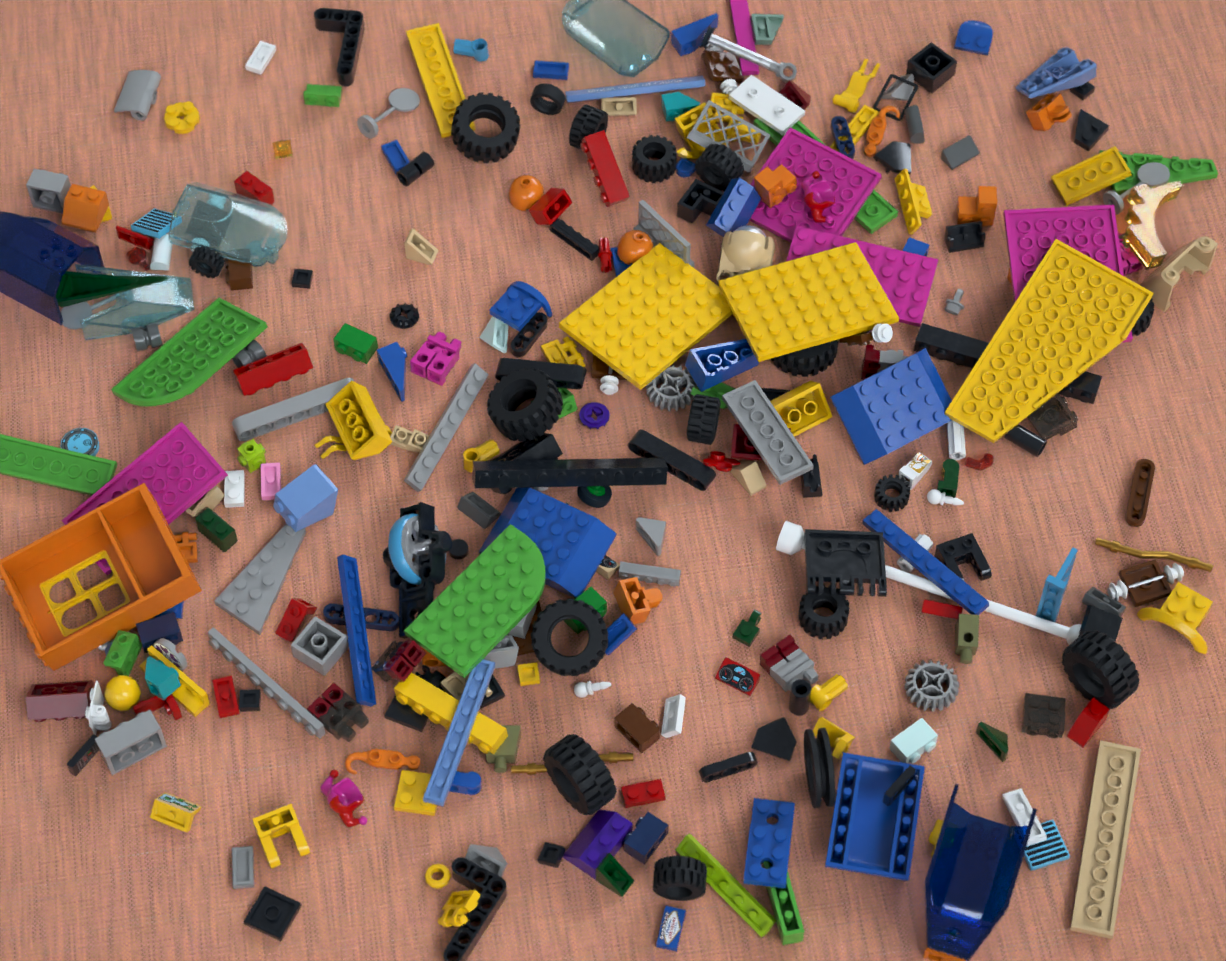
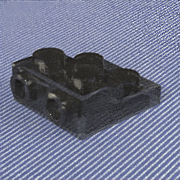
[1028,393,1078,440]
[1021,693,1066,738]

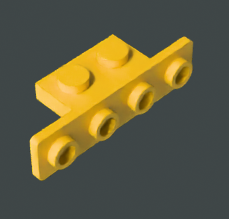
[894,168,932,235]

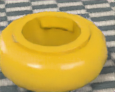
[425,864,451,889]

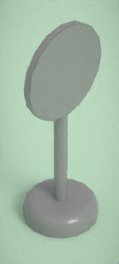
[357,88,420,139]
[1103,162,1170,215]
[60,290,136,330]

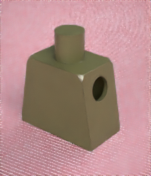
[955,614,979,664]
[485,725,521,773]

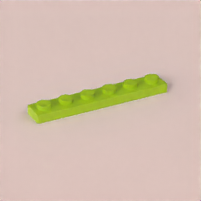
[675,834,777,937]

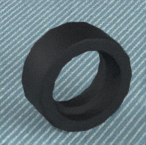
[530,83,565,115]

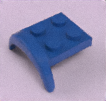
[489,281,552,332]

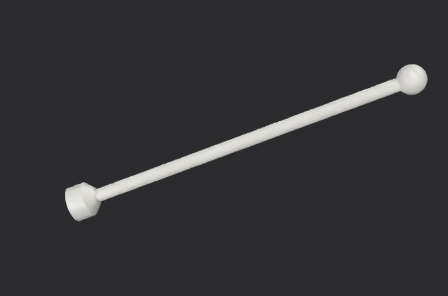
[776,521,1082,645]

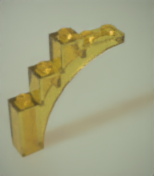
[1122,181,1183,270]

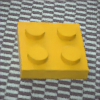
[394,770,437,816]

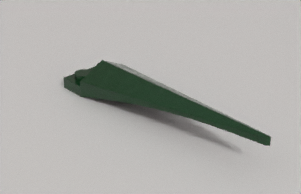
[41,271,168,308]

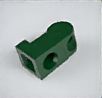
[937,459,959,498]

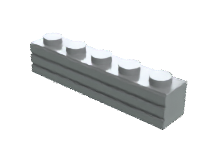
[619,561,681,587]

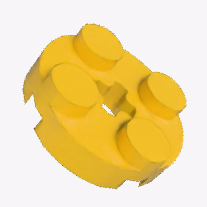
[164,101,200,134]

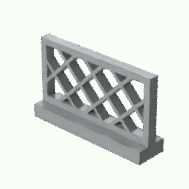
[687,100,771,173]
[634,200,695,268]

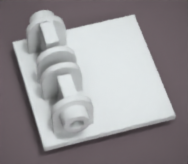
[85,681,112,735]

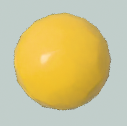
[104,675,141,711]

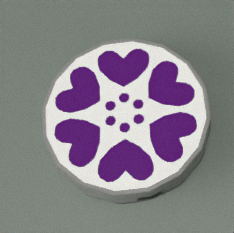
[153,638,188,672]

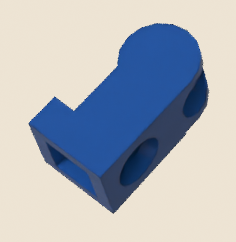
[449,771,482,795]

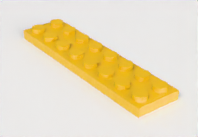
[406,23,476,138]

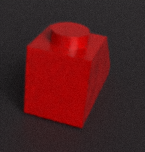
[1067,698,1110,748]

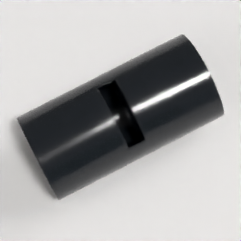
[396,152,434,186]
[1004,424,1047,457]
[789,679,811,716]

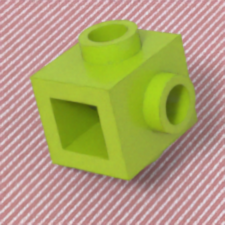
[237,439,266,473]

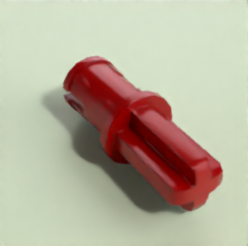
[598,237,612,273]

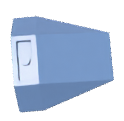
[1015,47,1097,98]

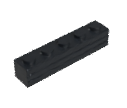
[550,218,599,261]

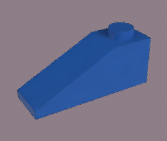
[671,13,718,56]
[377,342,407,402]

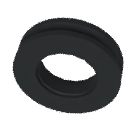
[804,728,835,808]

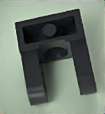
[934,533,992,581]

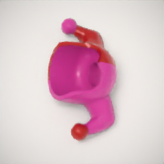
[801,171,835,224]
[320,769,367,827]

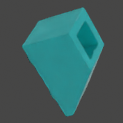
[661,92,700,122]
[145,656,181,700]

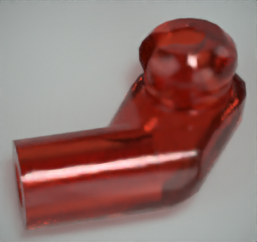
[965,453,994,471]

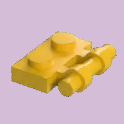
[709,92,745,123]
[541,336,585,367]
[438,890,481,927]

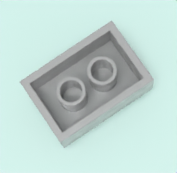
[95,710,167,775]

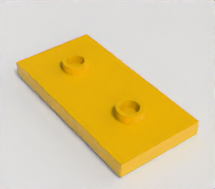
[1050,146,1132,206]

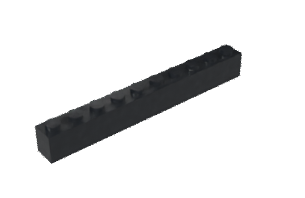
[914,323,1102,404]
[472,458,668,488]

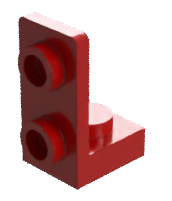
[275,598,317,642]
[133,693,182,720]

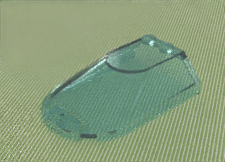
[562,0,670,77]
[168,182,288,263]

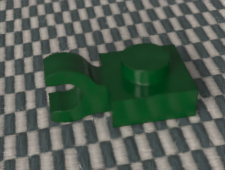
[733,610,762,647]

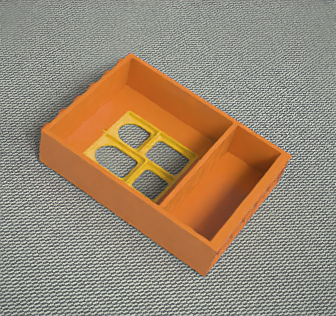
[0,483,202,671]

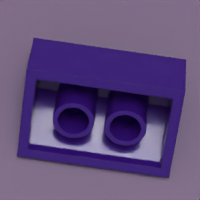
[563,809,633,880]

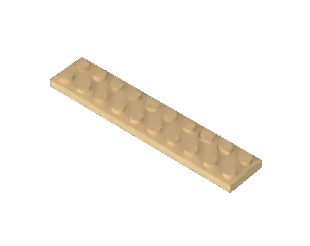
[1070,740,1141,939]

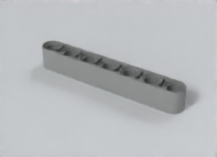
[232,378,354,441]

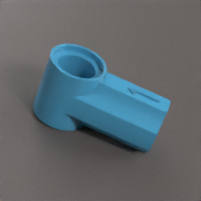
[453,39,489,62]

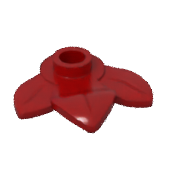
[703,451,740,472]

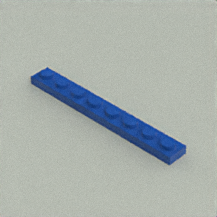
[863,509,989,615]
[337,554,376,707]

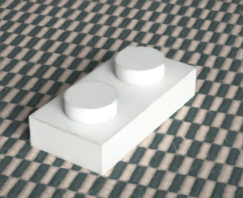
[245,41,276,75]
[224,470,245,508]
[661,694,686,738]

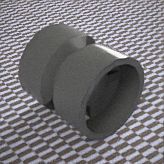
[131,322,163,352]
[232,340,267,368]

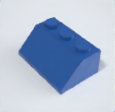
[706,177,761,237]

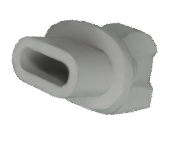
[944,288,964,315]

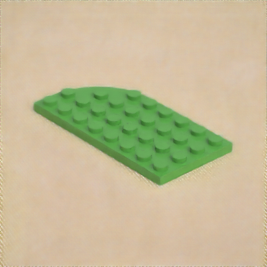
[111,298,268,406]
[404,524,546,678]

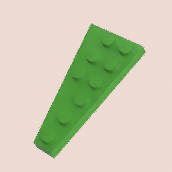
[1099,150,1218,195]

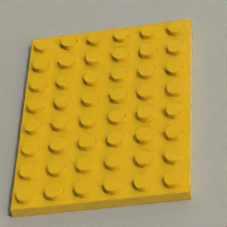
[719,242,899,362]
[559,243,733,390]

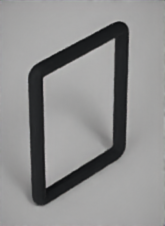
[873,74,918,121]

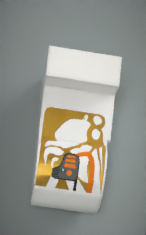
[899,452,932,490]

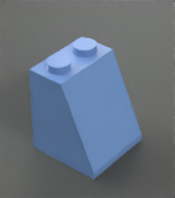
[273,464,339,532]

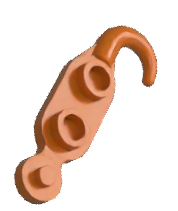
[864,106,900,157]
[345,749,421,774]

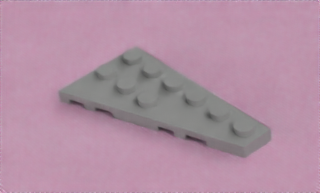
[214,524,306,635]

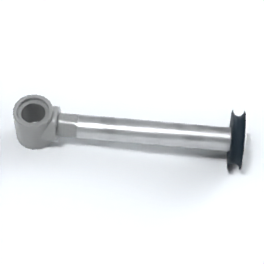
[700,24,797,83]

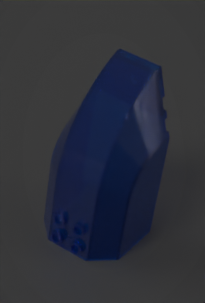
[0,211,106,325]
[924,784,1037,961]

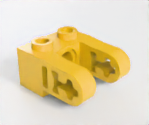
[252,803,310,869]

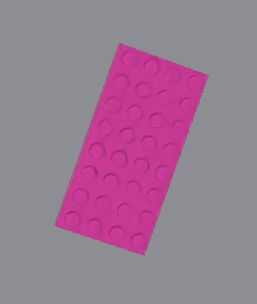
[786,226,938,327]
[62,422,228,576]

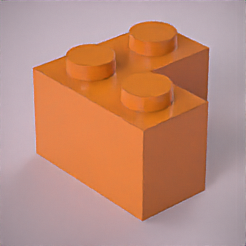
[754,164,797,209]
[956,186,997,226]

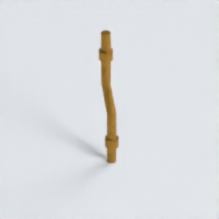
[1095,537,1213,572]
[511,752,634,775]

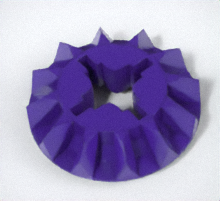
[579,402,610,429]

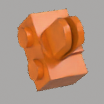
[1026,93,1072,131]
[613,577,663,624]

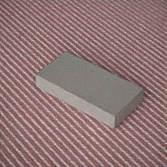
[232,846,254,889]

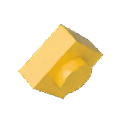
[517,662,540,686]

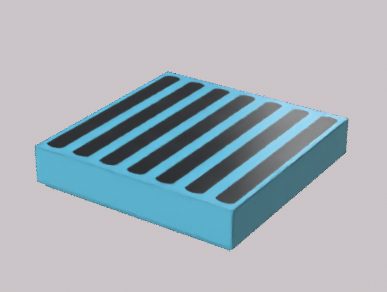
[131,208,183,239]
[1014,820,1070,871]

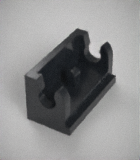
[944,221,985,253]
[800,454,823,498]

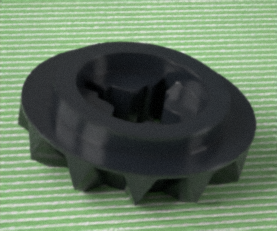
[389,303,419,329]

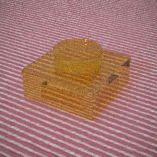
[273,140,293,159]

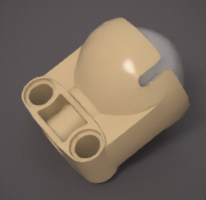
[717,225,775,286]

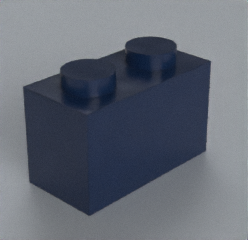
[136,612,183,653]
[623,812,669,865]

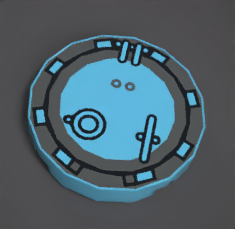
[61,428,99,456]

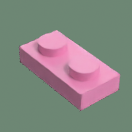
[261,463,281,500]

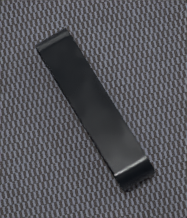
[495,358,586,389]
[628,429,716,491]

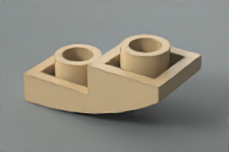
[390,425,430,453]

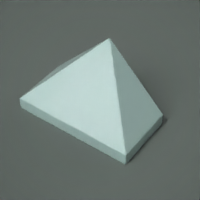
[479,316,509,353]

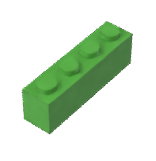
[762,861,804,946]

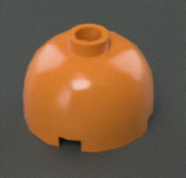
[509,175,544,211]
[617,230,654,265]

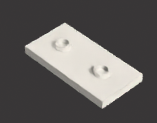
[729,75,805,135]

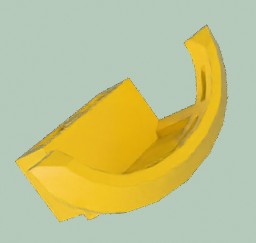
[675,102,739,159]
[1137,582,1213,654]

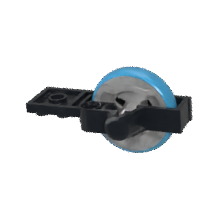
[383,502,452,639]

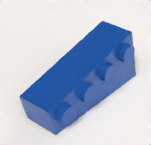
[685,339,759,392]

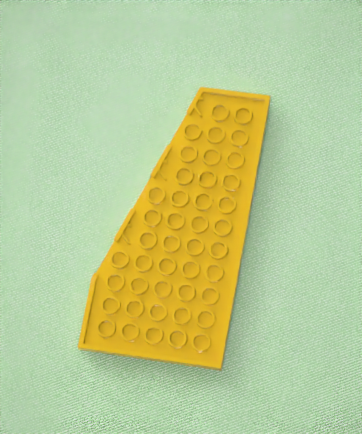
[945,239,1154,444]

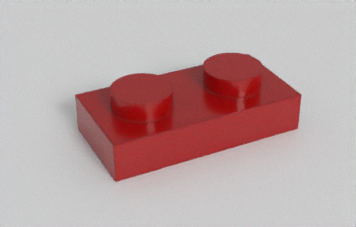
[212,676,240,718]
[621,779,666,808]

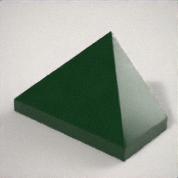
[976,722,1008,762]
[596,853,634,897]

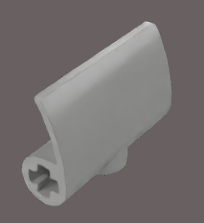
[114,70,161,121]

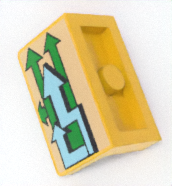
[150,792,201,832]

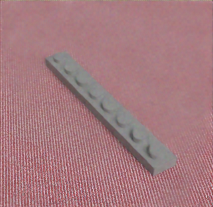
[403,363,489,492]
[208,627,325,739]

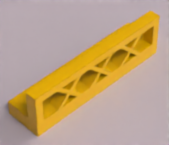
[139,645,210,717]

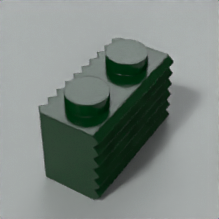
[196,508,238,552]

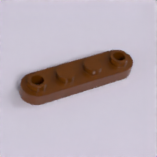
[1125,459,1155,527]

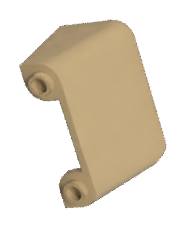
[1140,236,1218,312]

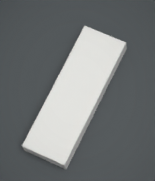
[1002,788,1047,846]

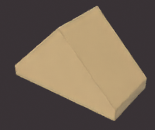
[404,229,439,265]
[730,459,766,496]

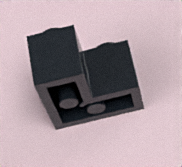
[677,179,724,224]

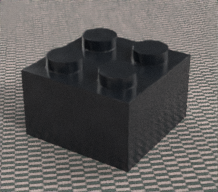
[906,42,957,94]

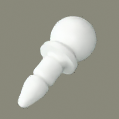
[927,489,964,505]
[574,681,611,698]

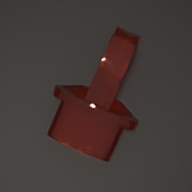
[127,247,150,271]

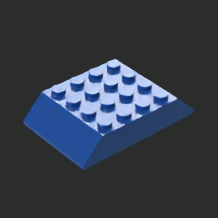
[830,348,952,465]
[479,487,617,599]
[825,753,925,881]

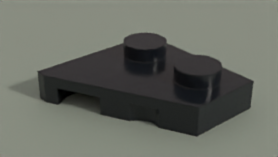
[1074,109,1109,151]

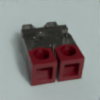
[372,640,426,682]
[307,682,369,742]

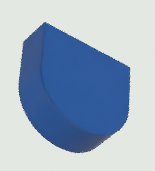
[676,158,696,178]

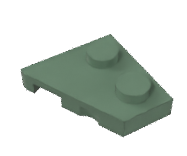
[750,14,784,45]

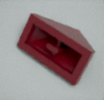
[779,80,810,110]

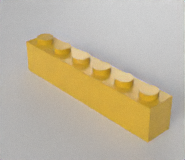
[394,672,508,754]

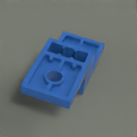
[743,798,795,888]

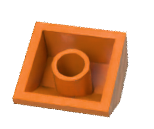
[61,184,109,233]

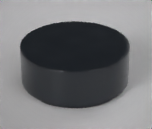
[449,539,468,559]

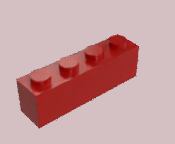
[581,130,630,207]
[233,343,313,396]

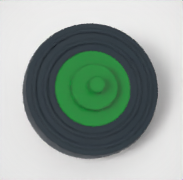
[577,486,612,508]

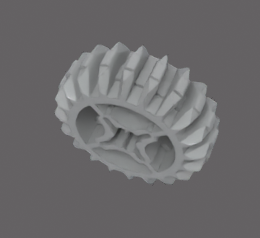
[646,364,696,412]
[904,659,959,712]

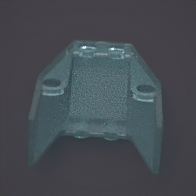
[75,264,195,340]

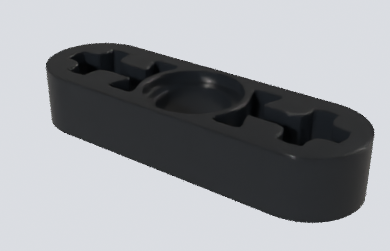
[511,312,548,357]
[699,752,758,783]

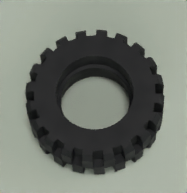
[451,92,520,163]
[771,339,839,377]
[487,368,563,441]
[531,599,608,677]
[1062,631,1139,709]
[543,734,616,815]

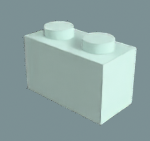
[889,718,938,764]

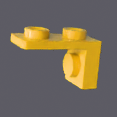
[813,717,855,759]

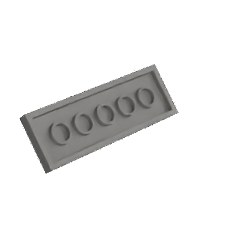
[722,380,814,485]

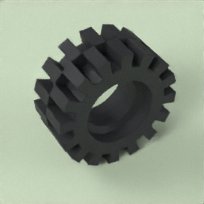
[189,246,225,278]
[874,474,910,512]

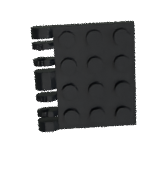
[804,529,887,597]

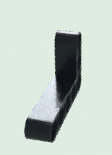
[314,8,365,87]
[443,857,507,961]

